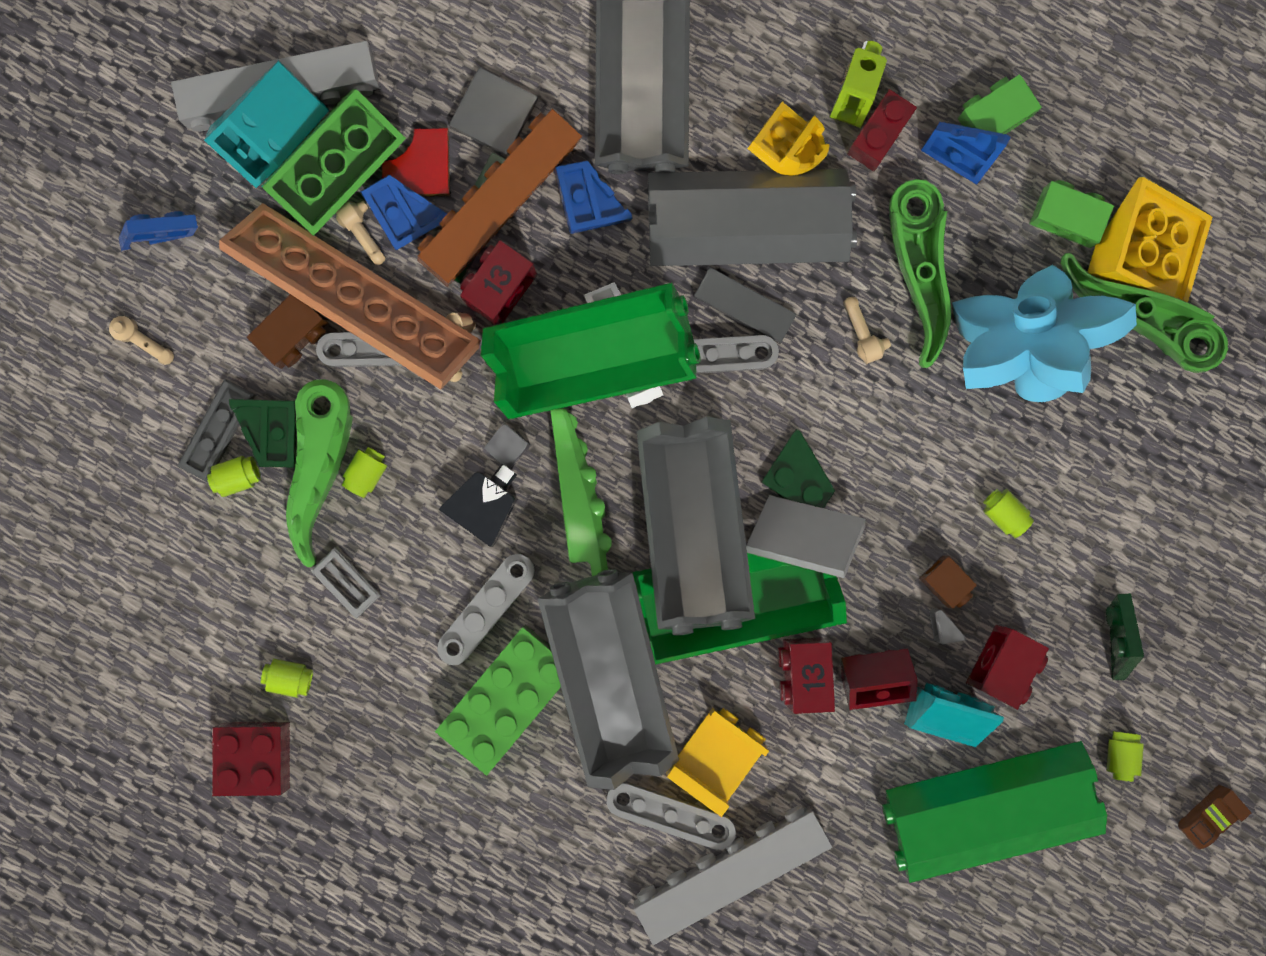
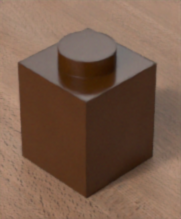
[919,555,977,609]

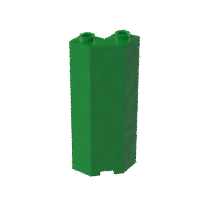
[481,283,701,419]
[631,553,847,665]
[882,741,1107,883]

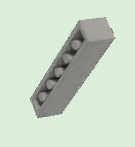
[171,41,380,132]
[634,805,832,945]

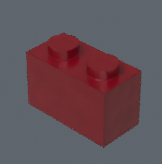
[847,89,917,172]
[841,648,918,710]

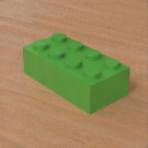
[260,89,406,236]
[435,625,561,776]

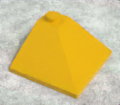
[1087,177,1213,302]

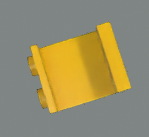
[666,707,769,817]

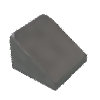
[484,422,530,469]
[929,608,967,644]

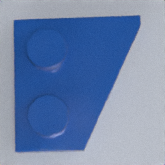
[921,122,1011,185]
[554,161,633,234]
[360,175,447,250]
[118,211,198,251]

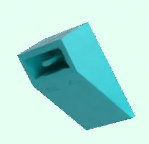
[204,60,329,188]
[904,682,1004,747]

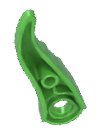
[889,179,951,368]
[1061,253,1228,373]
[286,379,353,567]
[550,408,612,576]

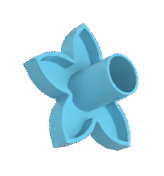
[952,265,1137,402]

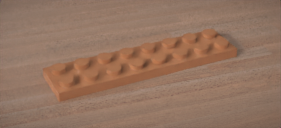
[219,203,481,390]

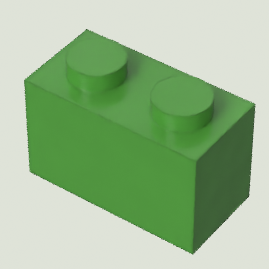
[957,74,1042,134]
[1029,180,1114,248]

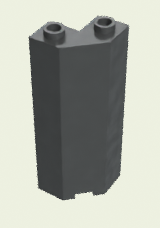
[595,0,690,175]
[648,169,857,266]
[637,416,755,635]
[538,569,679,790]

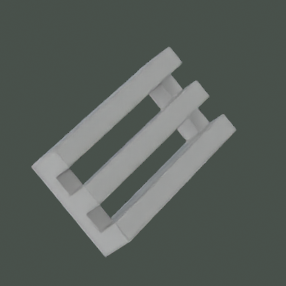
[311,548,382,619]

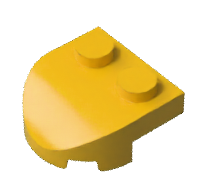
[747,102,829,176]

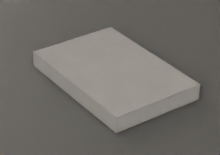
[746,495,865,578]

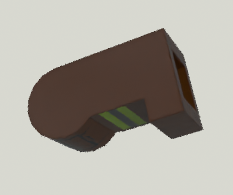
[1178,784,1252,849]

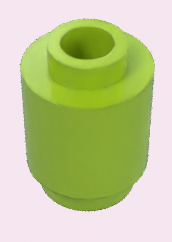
[341,447,388,498]
[207,456,261,497]
[983,489,1034,538]
[261,659,313,698]
[1106,731,1144,782]

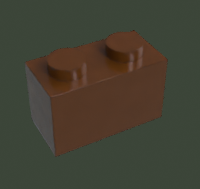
[246,294,329,369]

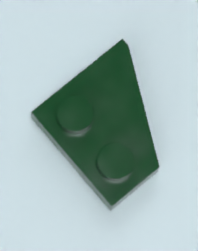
[229,399,296,468]
[761,429,835,508]
[1106,593,1144,680]

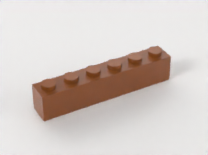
[417,108,582,287]

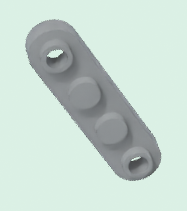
[316,332,403,367]
[693,335,779,374]
[437,554,535,665]
[606,781,736,850]

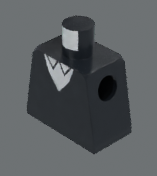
[439,463,518,547]

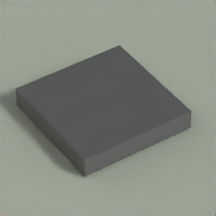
[449,67,538,157]

